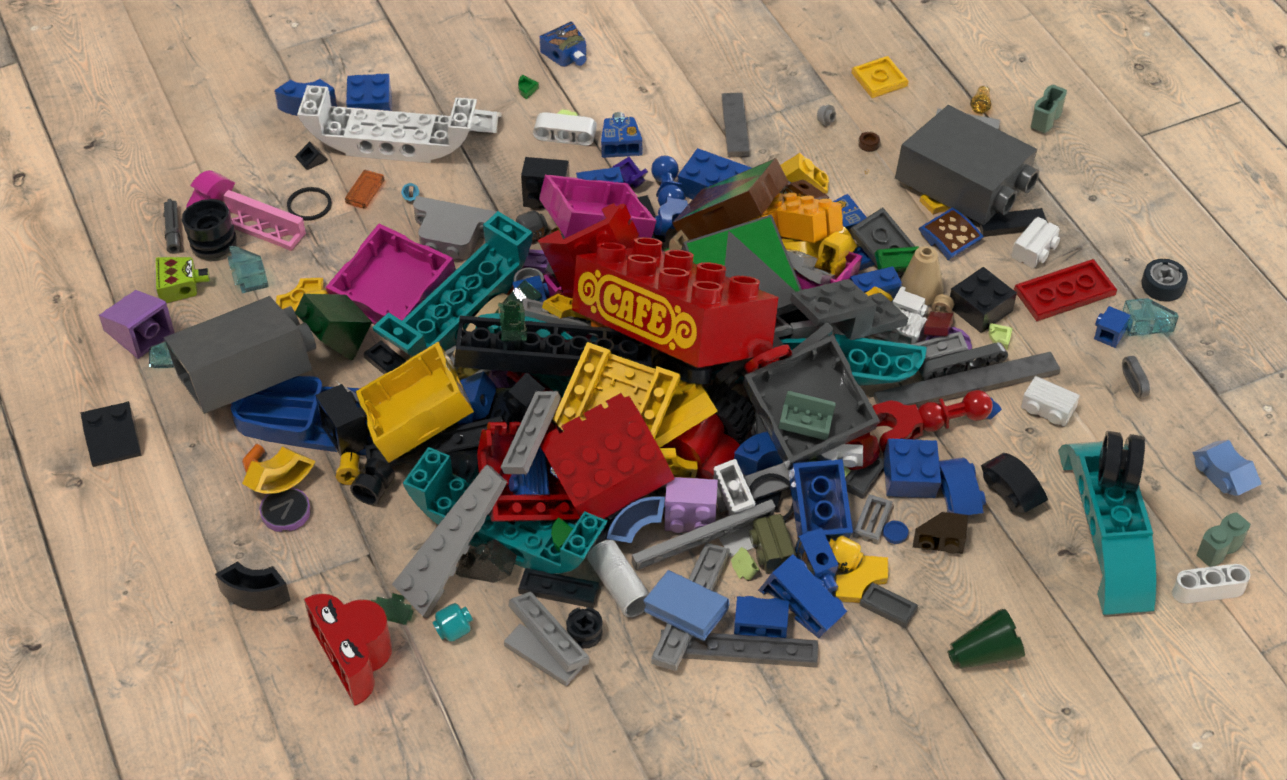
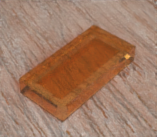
[345,169,385,209]

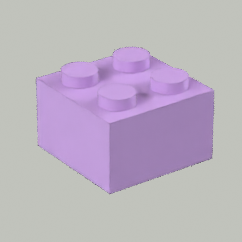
[665,477,718,533]

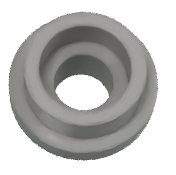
[817,105,836,126]

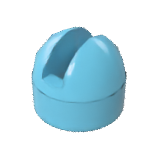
[401,183,420,201]

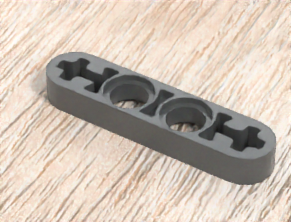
[919,342,1008,381]

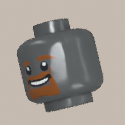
[516,211,548,241]

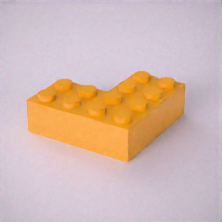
[741,193,843,243]

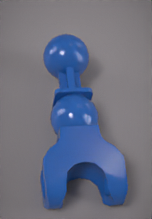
[651,155,688,237]

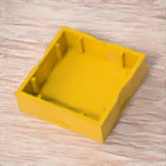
[356,342,474,463]

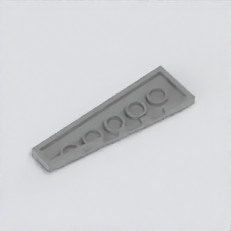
[392,465,507,618]

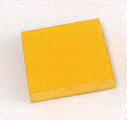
[851,56,909,98]

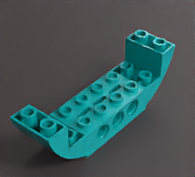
[1058,441,1156,615]
[403,447,607,574]

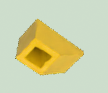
[780,153,829,194]

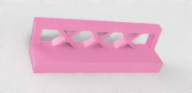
[223,190,306,251]

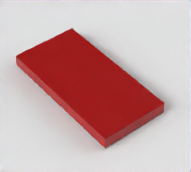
[1014,259,1117,322]

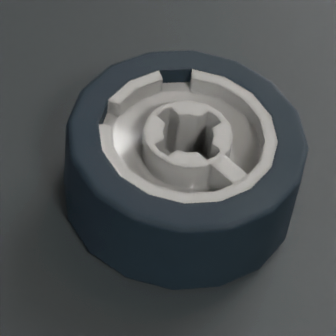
[1141,258,1188,302]

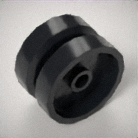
[1098,431,1145,492]

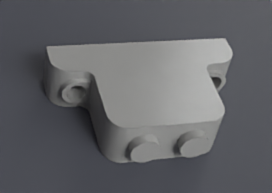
[413,196,497,261]

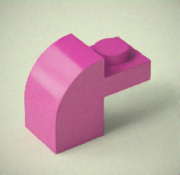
[186,170,236,208]

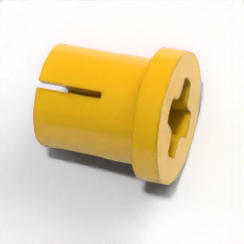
[336,452,360,485]

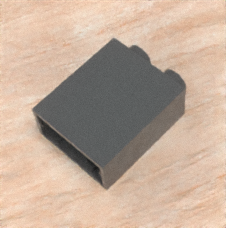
[895,105,1040,225]
[164,296,316,414]

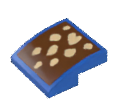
[919,207,984,260]

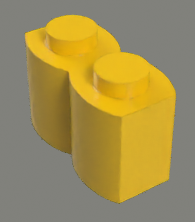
[815,231,851,280]

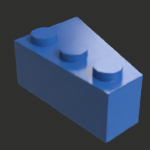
[758,554,847,638]

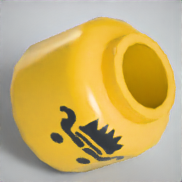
[829,535,864,573]

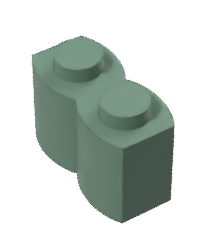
[1031,84,1067,133]
[1196,512,1251,567]

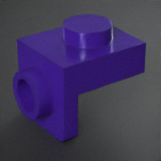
[612,156,648,188]

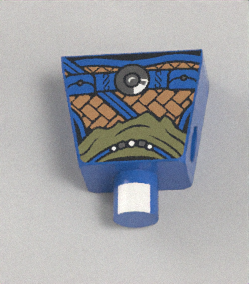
[539,21,587,67]
[794,528,838,593]

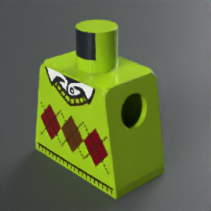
[156,257,210,303]

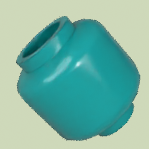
[432,603,473,642]

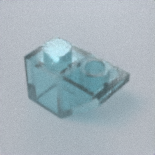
[227,246,269,293]
[1122,298,1179,336]

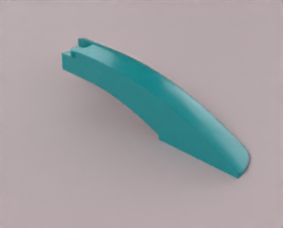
[711,334,927,386]

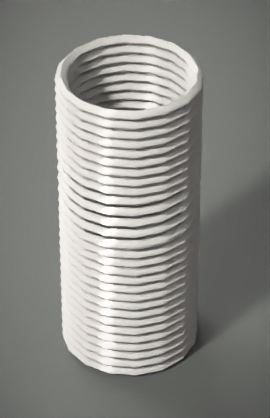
[587,540,649,617]

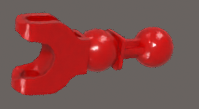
[872,390,993,453]

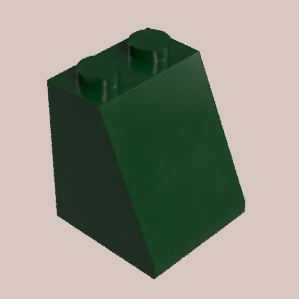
[295,294,372,360]

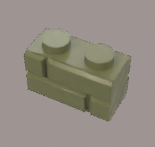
[749,514,796,574]

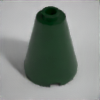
[947,608,1025,669]

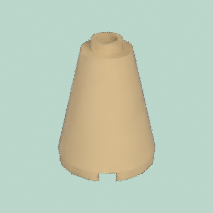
[901,246,944,307]

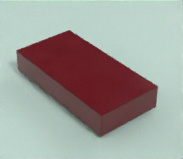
[924,311,954,337]

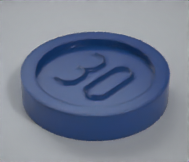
[883,521,909,544]

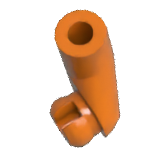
[242,444,265,473]

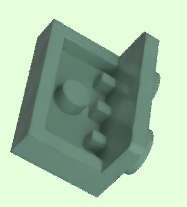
[778,391,836,440]

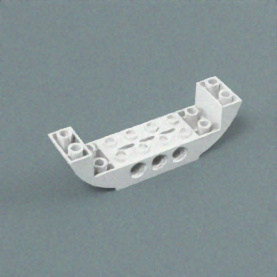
[297,85,477,163]

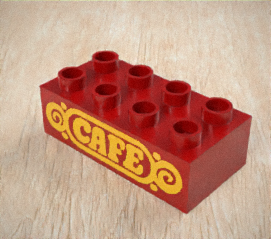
[572,237,779,368]

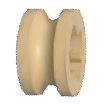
[931,294,954,313]

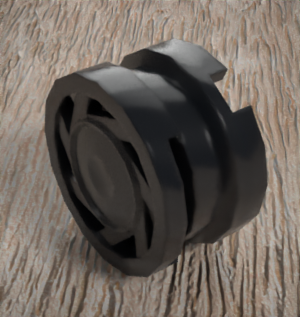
[566,607,603,649]

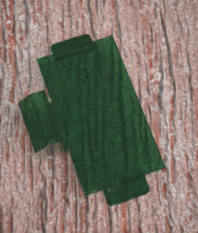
[371,593,413,625]

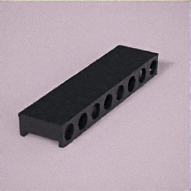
[454,315,652,377]

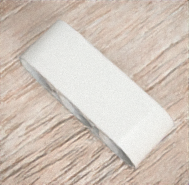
[533,112,597,146]
[1172,564,1250,604]

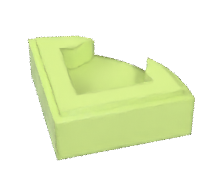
[988,323,1013,350]

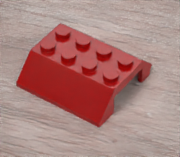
[538,203,640,298]
[540,393,675,519]
[477,422,580,522]

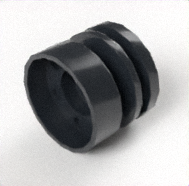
[182,199,237,259]

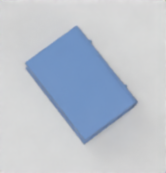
[643,570,729,641]

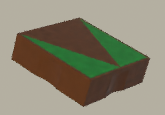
[673,158,788,240]

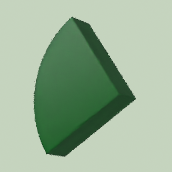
[518,75,539,100]
[551,518,573,552]

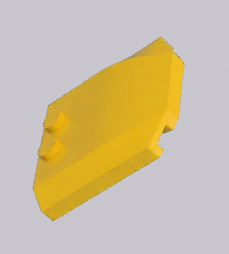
[553,342,680,439]
[655,380,717,448]

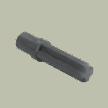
[164,199,181,254]

